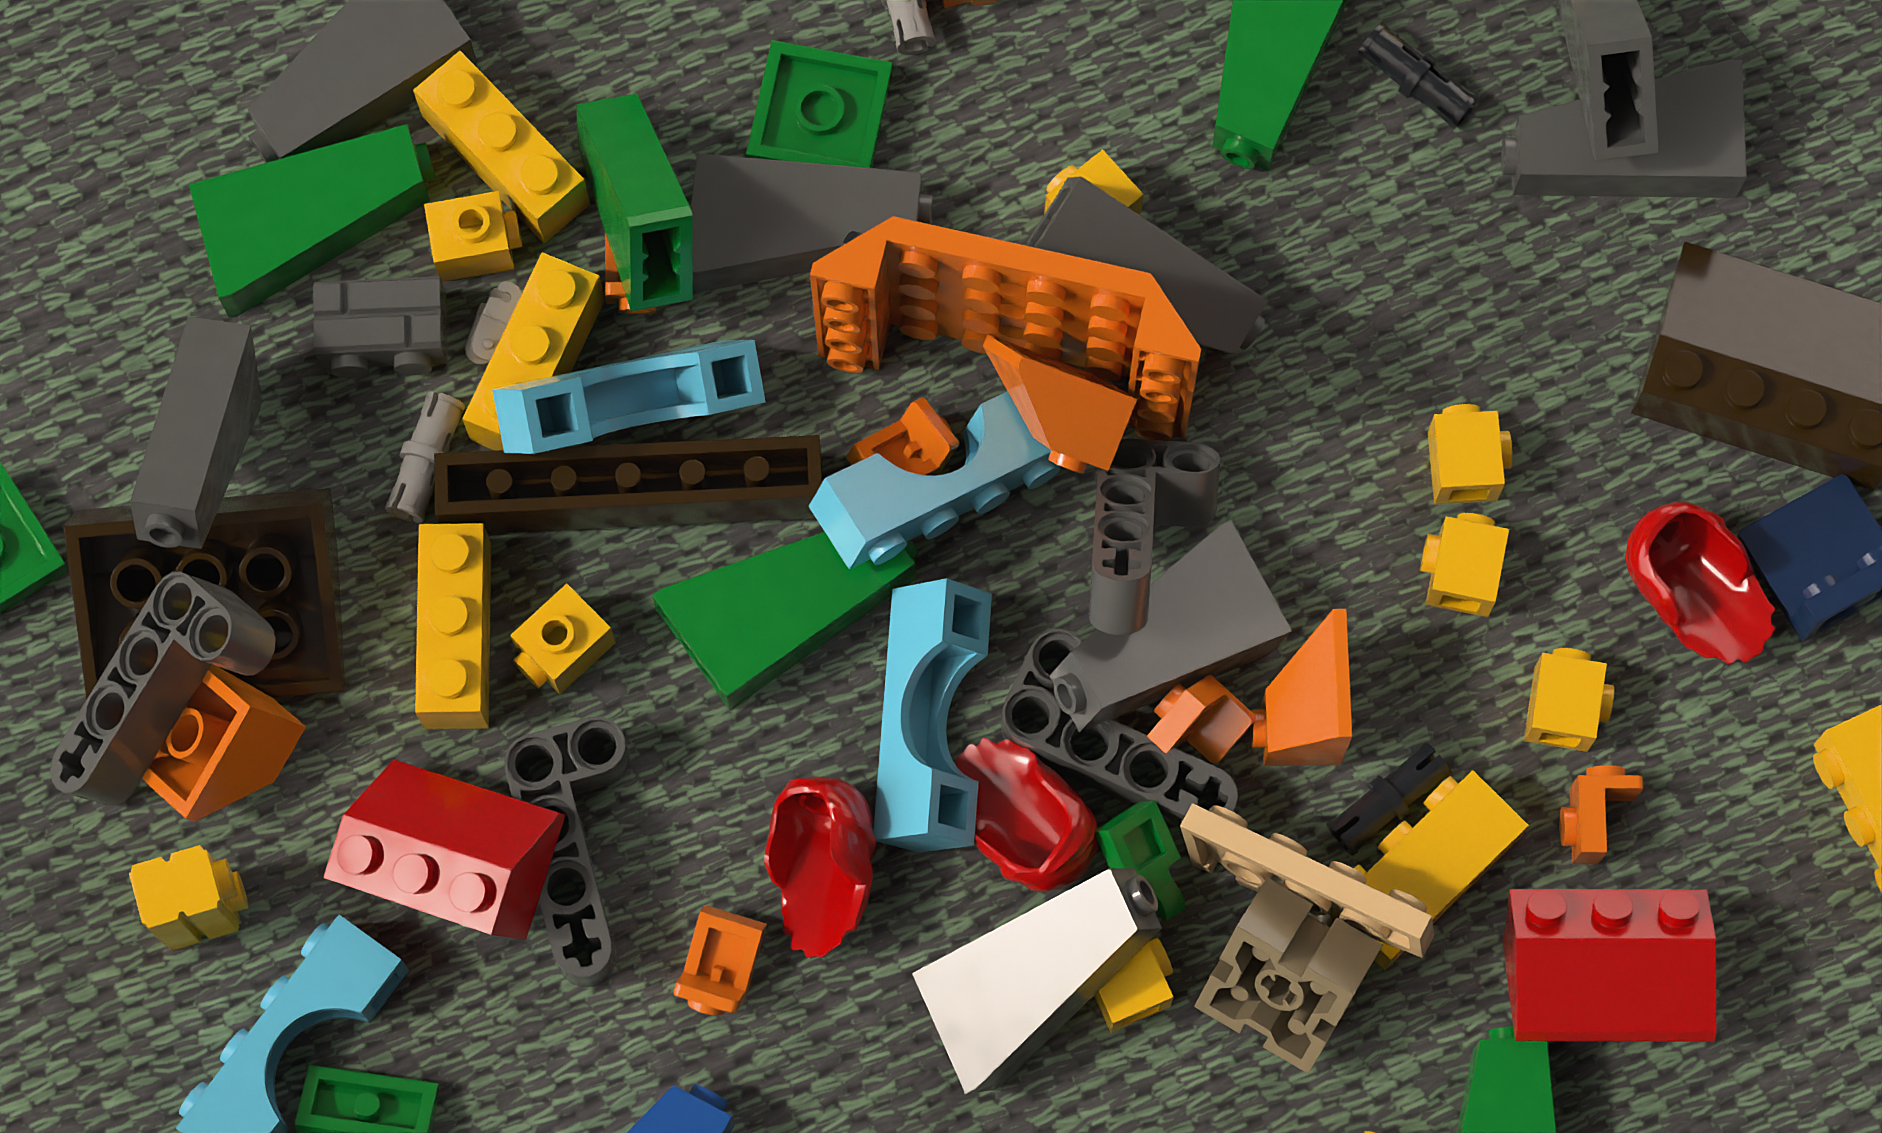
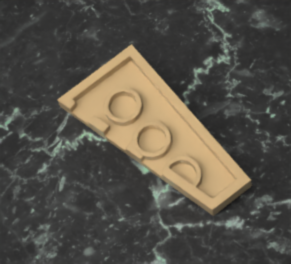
[1180,803,1434,958]

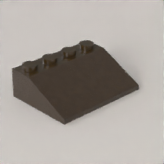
[1631,242,1882,491]
[64,488,345,700]

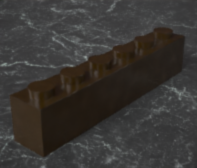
[434,435,823,534]

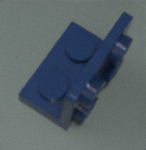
[1737,474,1882,642]

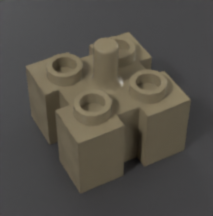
[1194,877,1383,1074]

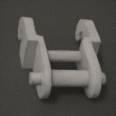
[465,281,522,365]

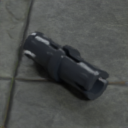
[1358,22,1479,129]
[1326,742,1452,856]

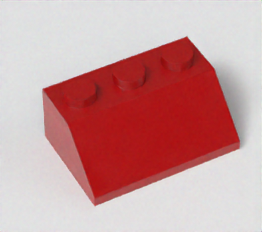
[323,759,565,940]
[1503,889,1716,1042]

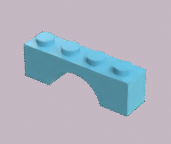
[492,340,766,454]
[809,391,1061,569]
[873,578,992,852]
[176,915,409,1133]

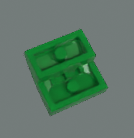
[294,1065,439,1133]

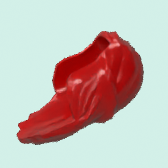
[1625,501,1775,665]
[955,738,1098,893]
[764,776,876,959]

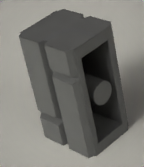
[313,276,448,378]

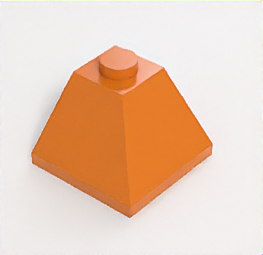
[983,334,1137,474]
[1250,609,1352,766]
[142,665,306,822]

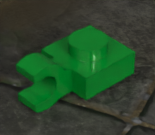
[1095,800,1186,920]

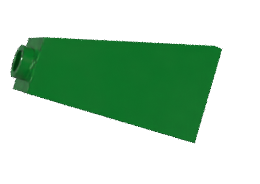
[1212,0,1349,171]
[576,93,693,312]
[189,124,436,318]
[652,532,918,710]
[1456,1026,1556,1133]

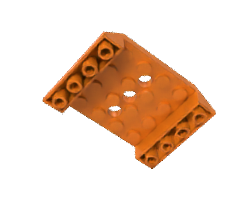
[810,216,1201,441]

